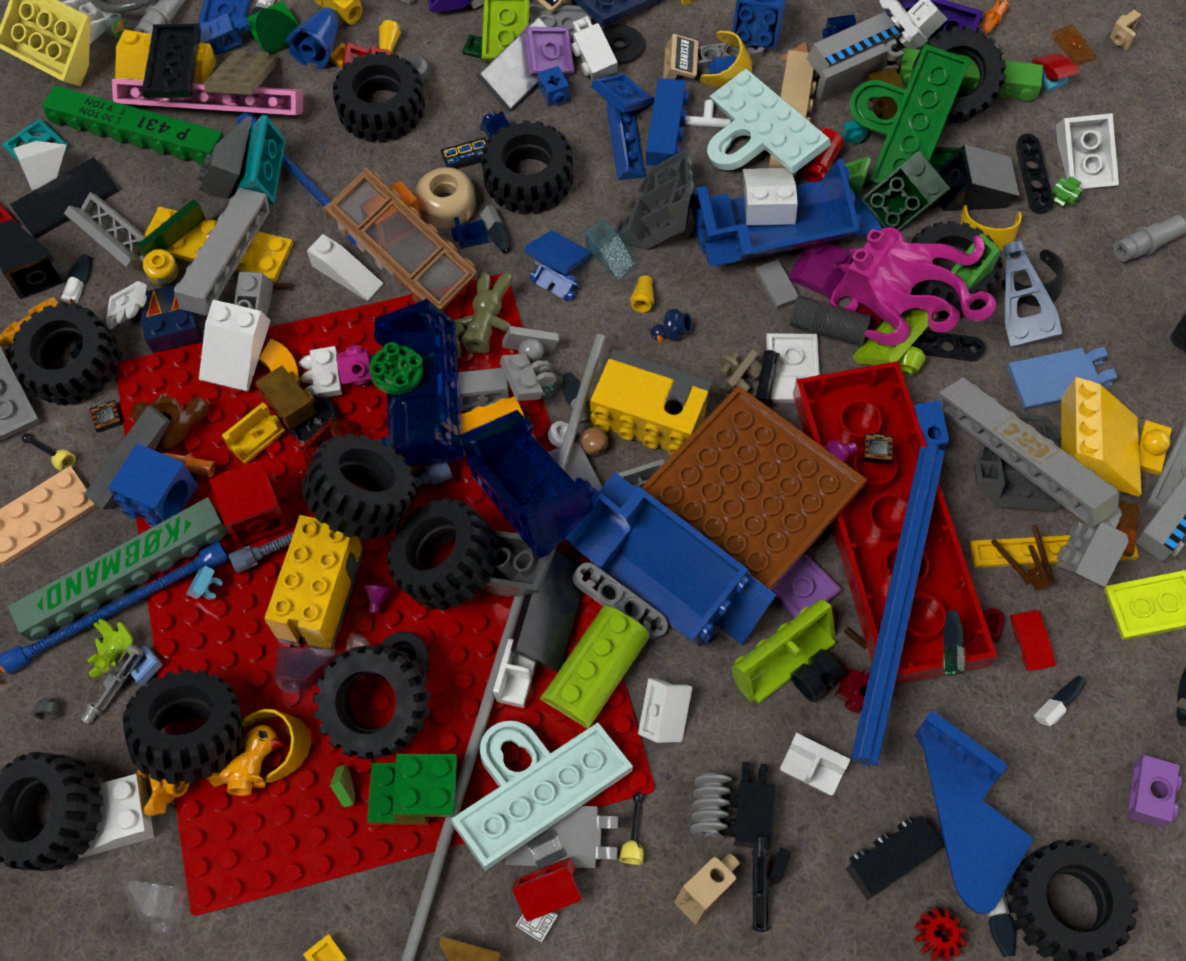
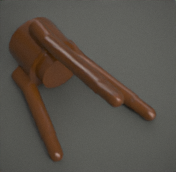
[991,525,1055,590]

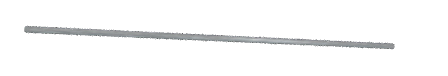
[401,334,606,961]

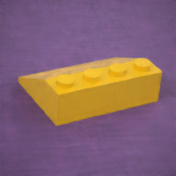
[1061,377,1142,497]

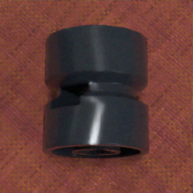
[790,649,845,703]

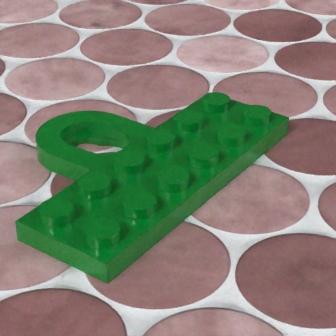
[850,44,971,185]

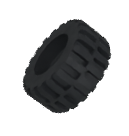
[911,26,1007,123]
[333,52,425,143]
[481,120,574,214]
[910,221,1003,319]
[10,303,119,405]
[302,434,416,540]
[388,498,498,610]
[312,645,432,760]
[122,669,243,784]
[0,752,104,871]
[1008,839,1138,961]

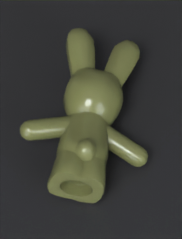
[452,272,513,353]

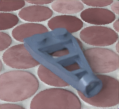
[1003,241,1063,348]

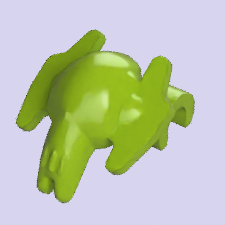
[87,619,134,678]

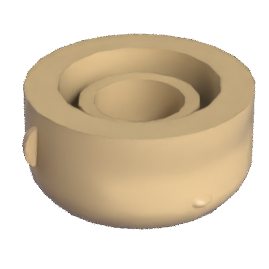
[415,167,477,229]

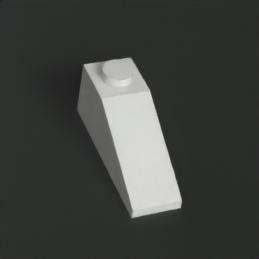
[307,234,384,302]

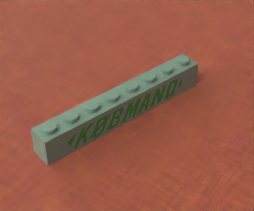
[8,497,229,641]

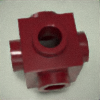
[834,669,870,714]

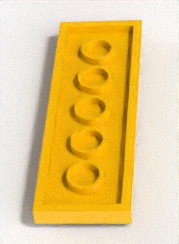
[144,207,294,283]

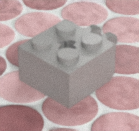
[1056,507,1129,587]

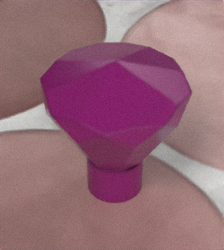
[826,440,857,462]
[364,582,391,613]

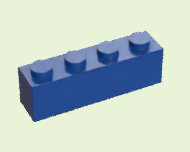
[645,78,689,166]

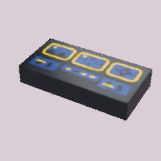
[440,137,487,169]

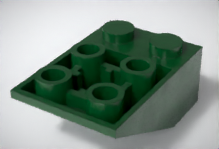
[861,150,951,230]

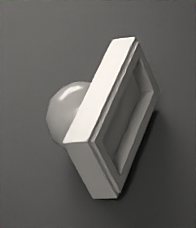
[502,326,559,363]

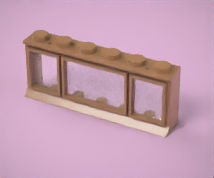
[323,167,477,320]

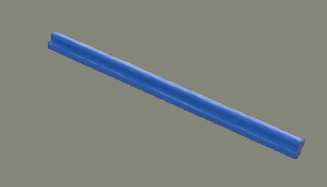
[851,444,945,766]

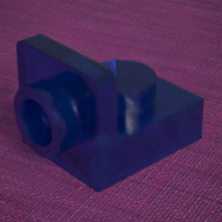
[822,14,856,39]
[479,111,509,138]
[451,217,489,249]

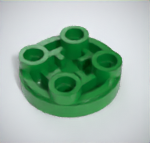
[370,342,423,395]

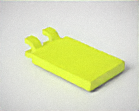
[1104,570,1186,640]

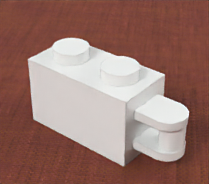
[571,16,618,82]

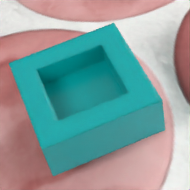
[841,121,868,144]

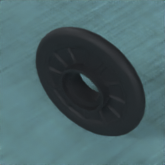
[602,24,644,64]

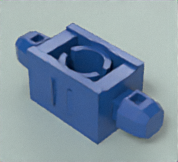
[200,13,251,56]

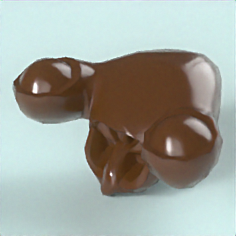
[132,394,209,450]

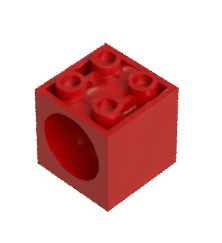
[209,460,290,548]

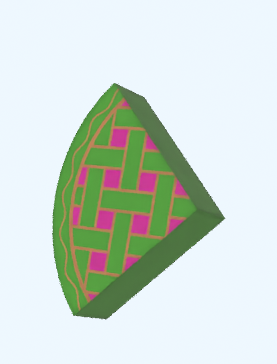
[330,765,355,807]

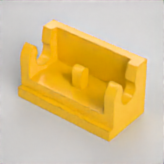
[222,402,286,464]

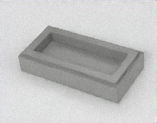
[755,260,798,310]

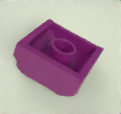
[788,243,853,300]

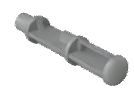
[81,645,143,725]

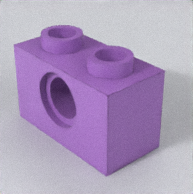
[1127,755,1182,828]

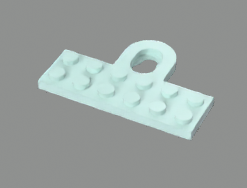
[707,69,831,174]
[451,721,633,871]

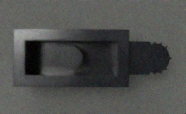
[728,762,775,849]

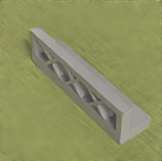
[64,192,145,270]

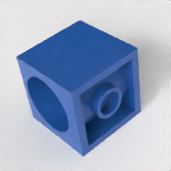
[732,0,787,49]
[108,443,198,527]

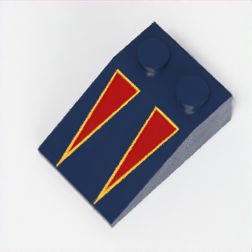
[141,284,203,353]

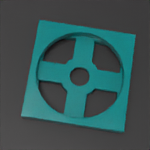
[2,118,69,164]

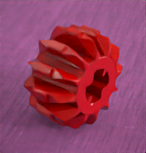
[914,907,967,961]

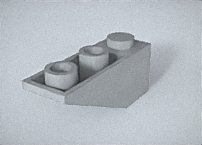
[234,272,273,315]

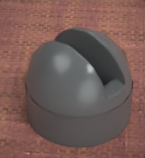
[33,697,59,720]

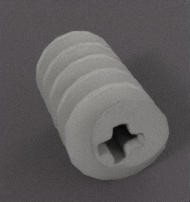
[690,773,732,839]

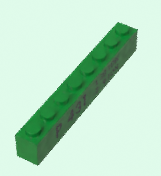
[42,86,224,166]

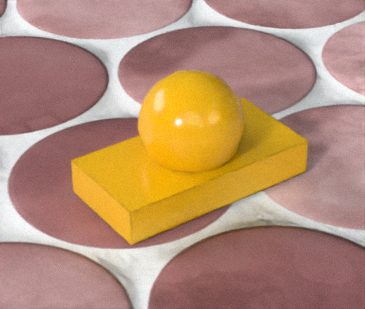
[1139,420,1172,476]

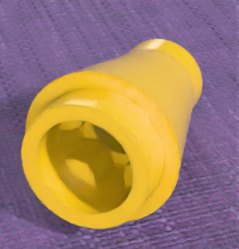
[379,20,401,52]
[630,275,654,313]

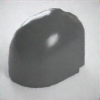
[405,53,431,85]

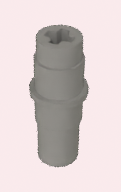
[135,0,186,34]
[1113,215,1186,262]

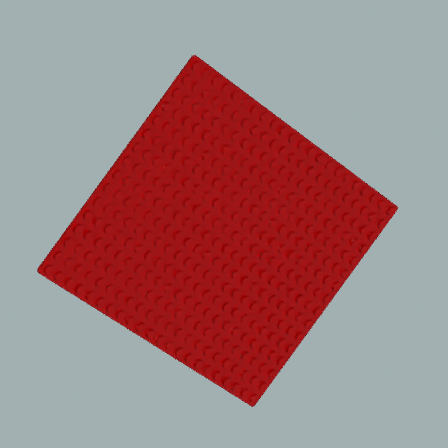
[116,273,655,916]

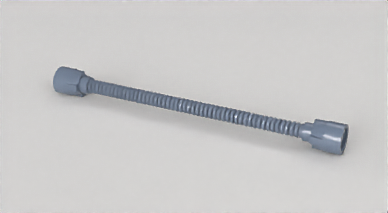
[228,459,453,574]

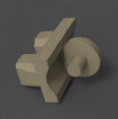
[718,349,762,393]

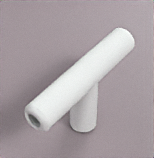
[684,100,731,128]

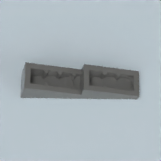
[84,406,170,510]

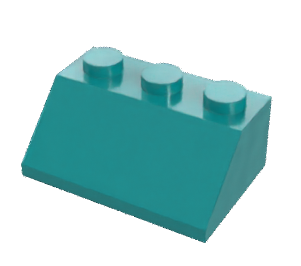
[237,115,286,204]

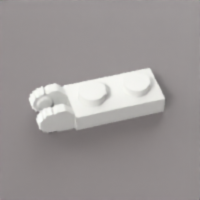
[879,0,928,47]

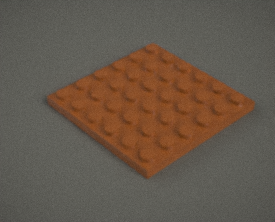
[641,385,867,590]

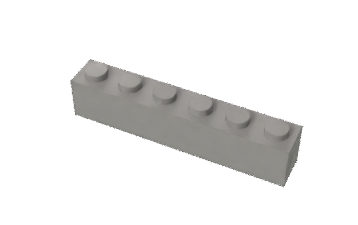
[174,188,270,316]

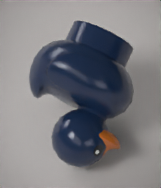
[651,309,692,344]

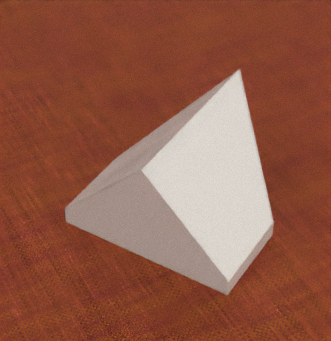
[13,141,66,192]

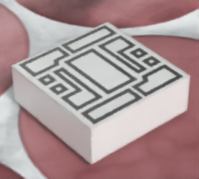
[516,912,558,943]

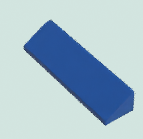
[606,102,645,180]

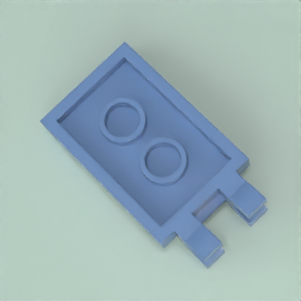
[1007,347,1117,410]

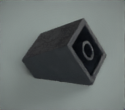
[937,144,1020,211]
[0,219,68,299]

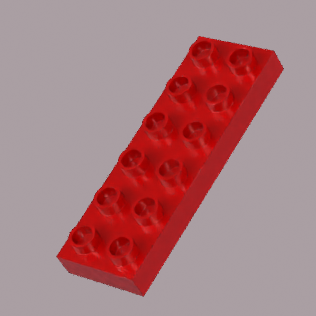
[793,361,997,685]

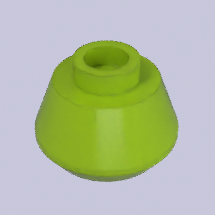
[898,346,926,377]

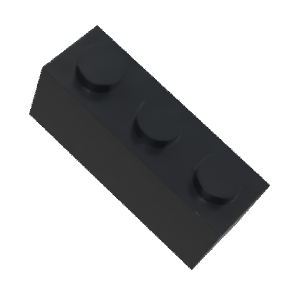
[846,815,945,900]

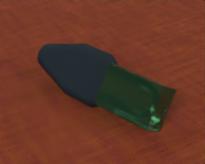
[943,611,965,676]

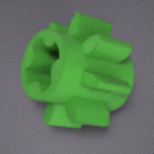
[1052,176,1083,207]

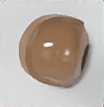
[579,427,608,456]

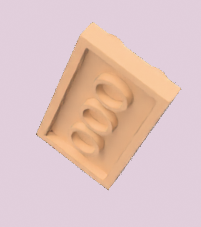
[0,466,98,567]

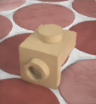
[1110,10,1141,51]

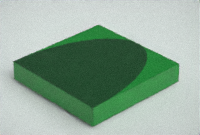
[247,0,299,55]

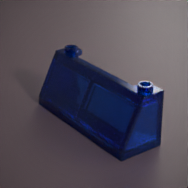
[373,299,464,466]
[460,410,594,559]

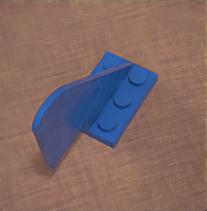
[913,710,1034,914]

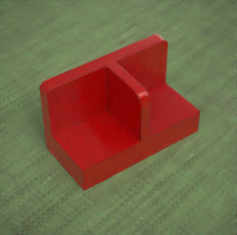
[512,857,582,921]

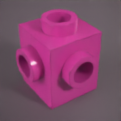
[336,346,374,385]

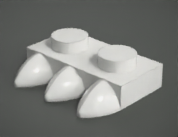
[106,281,147,329]
[298,346,342,398]

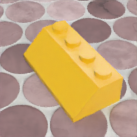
[115,30,217,83]

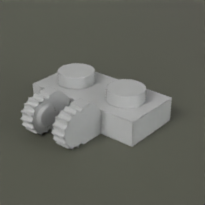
[500,354,556,401]

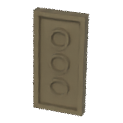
[204,50,277,95]

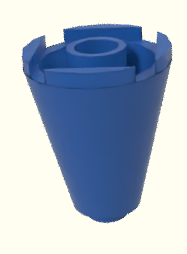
[286,7,340,69]

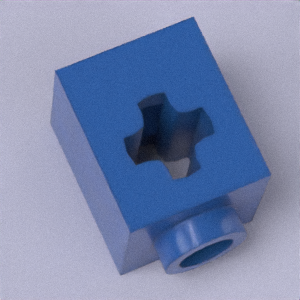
[537,66,570,107]

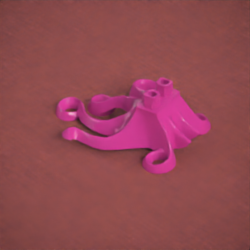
[830,227,996,346]

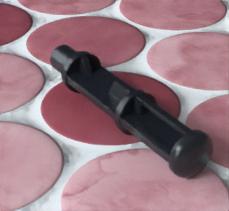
[752,835,770,932]

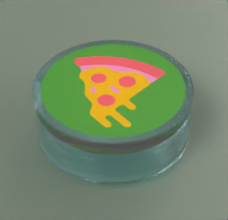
[105,15,127,39]

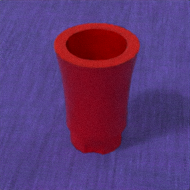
[801,128,844,183]

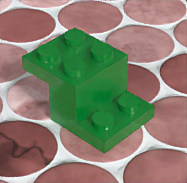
[367,754,457,825]

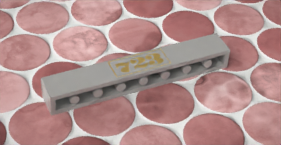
[939,377,1119,528]

